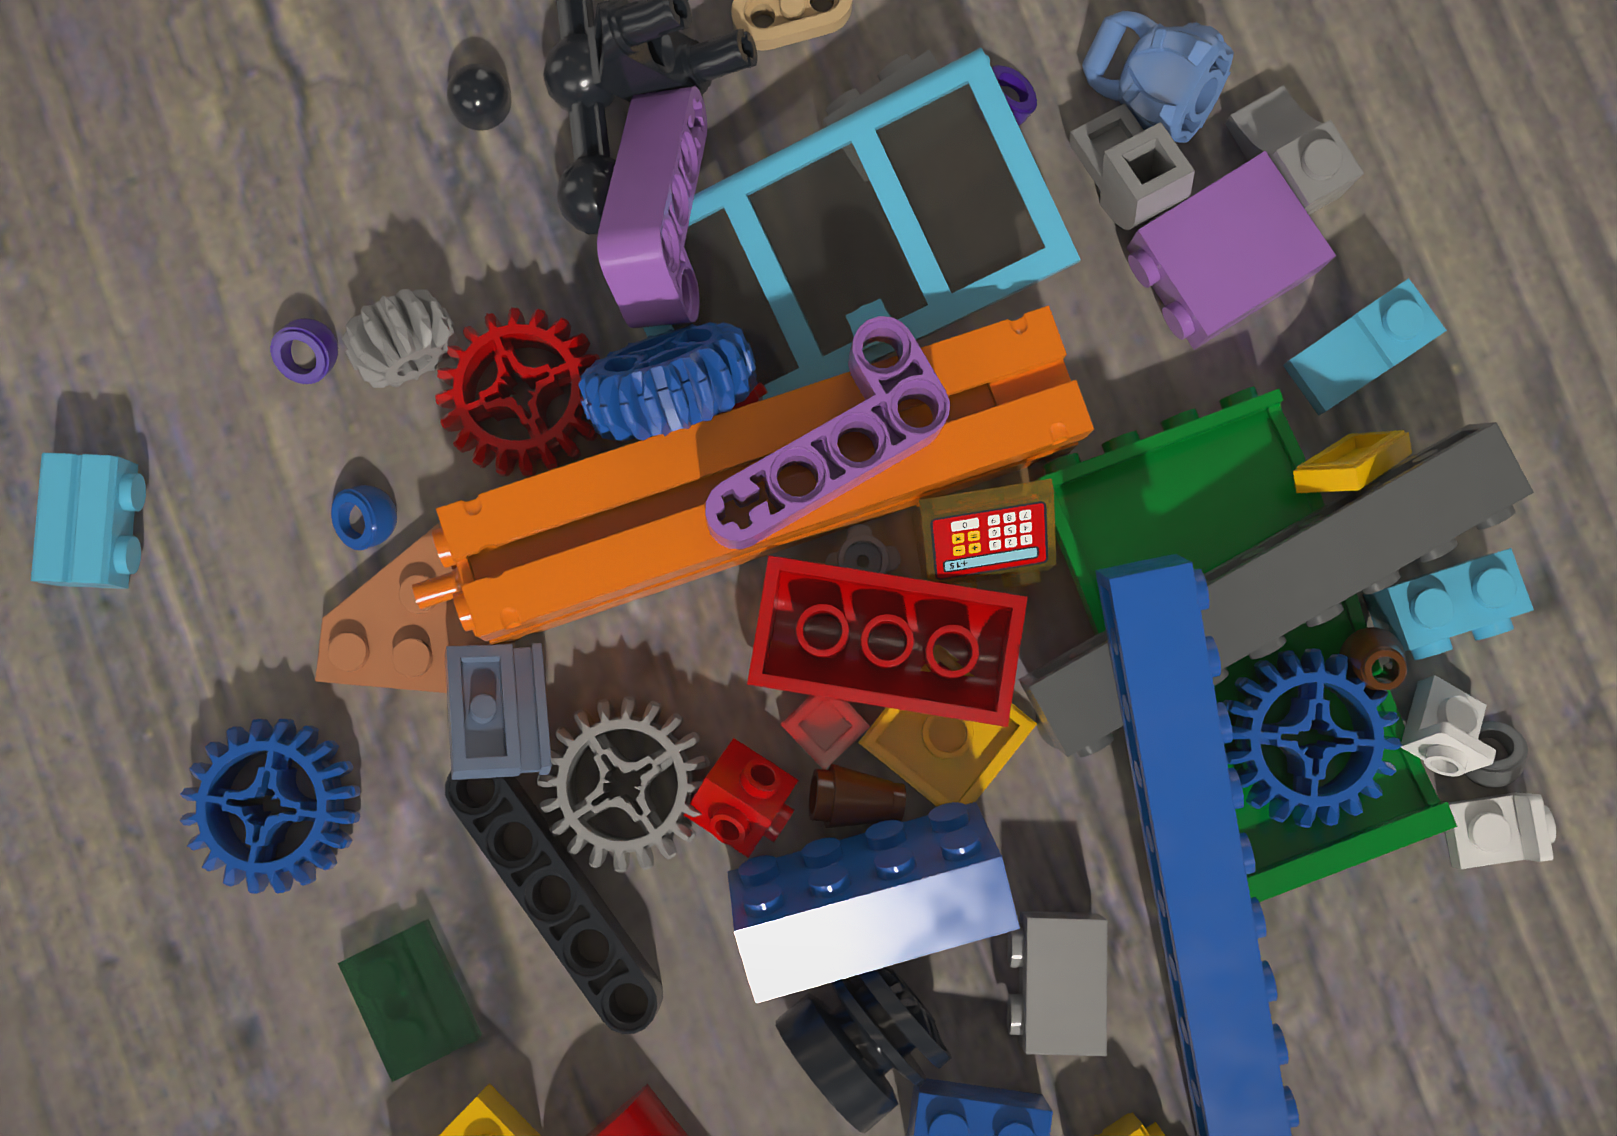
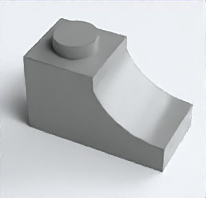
[1225,85,1364,215]

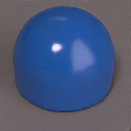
[331,485,397,550]

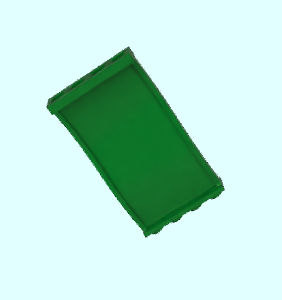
[1031,386,1458,902]

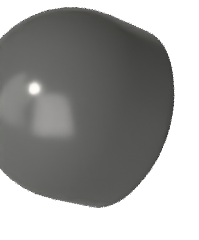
[1464,721,1528,788]

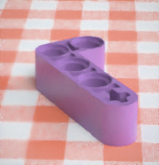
[597,86,707,329]
[705,316,950,550]

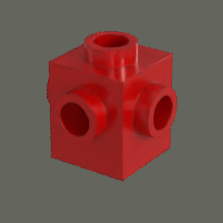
[684,738,799,858]

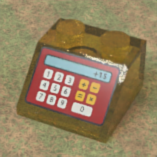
[912,479,1056,589]

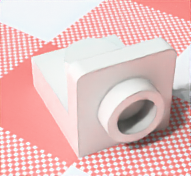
[1401,675,1496,777]
[1445,792,1556,869]

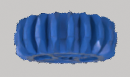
[578,322,757,442]
[1223,648,1402,828]
[179,718,361,894]

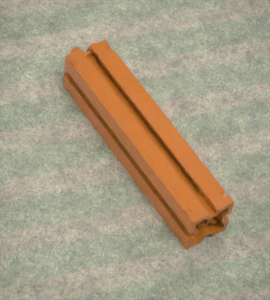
[412,305,1094,645]

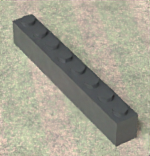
[1018,422,1534,757]

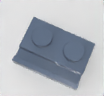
[445,643,552,780]

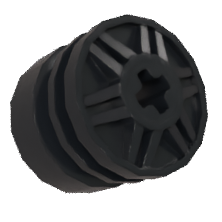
[775,967,952,1134]

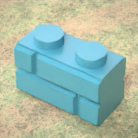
[31,453,146,589]

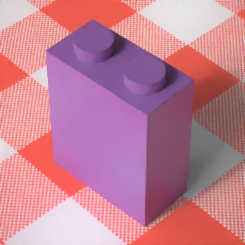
[1127,151,1336,350]

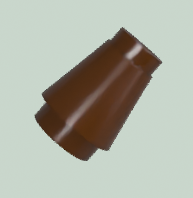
[1339,627,1407,691]
[809,764,906,828]

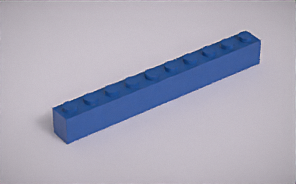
[1095,554,1299,1136]

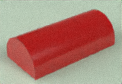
[747,555,1028,727]

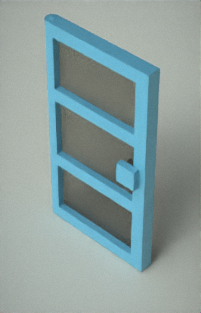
[643,48,1081,416]

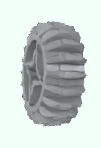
[537,696,711,873]

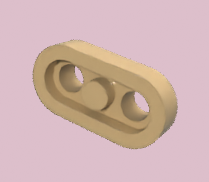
[731,0,853,51]

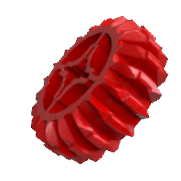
[435,307,600,478]

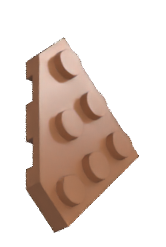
[315,522,515,693]

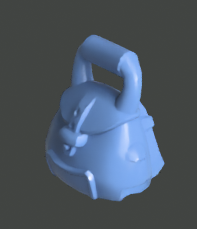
[1082,11,1234,143]

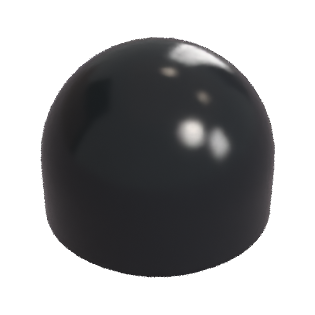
[447,63,512,131]

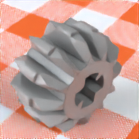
[342,289,458,388]

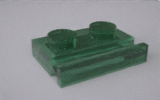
[338,918,482,1082]

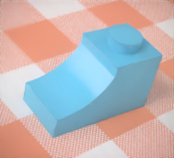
[1283,278,1447,416]

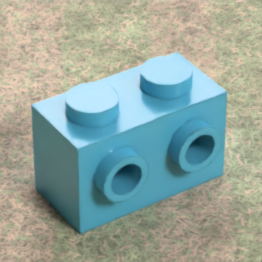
[1363,548,1534,660]

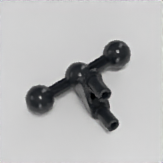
[543,0,758,234]

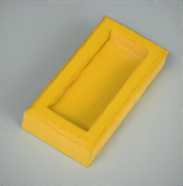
[1293,430,1412,493]

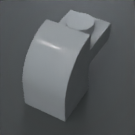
[1070,103,1195,230]

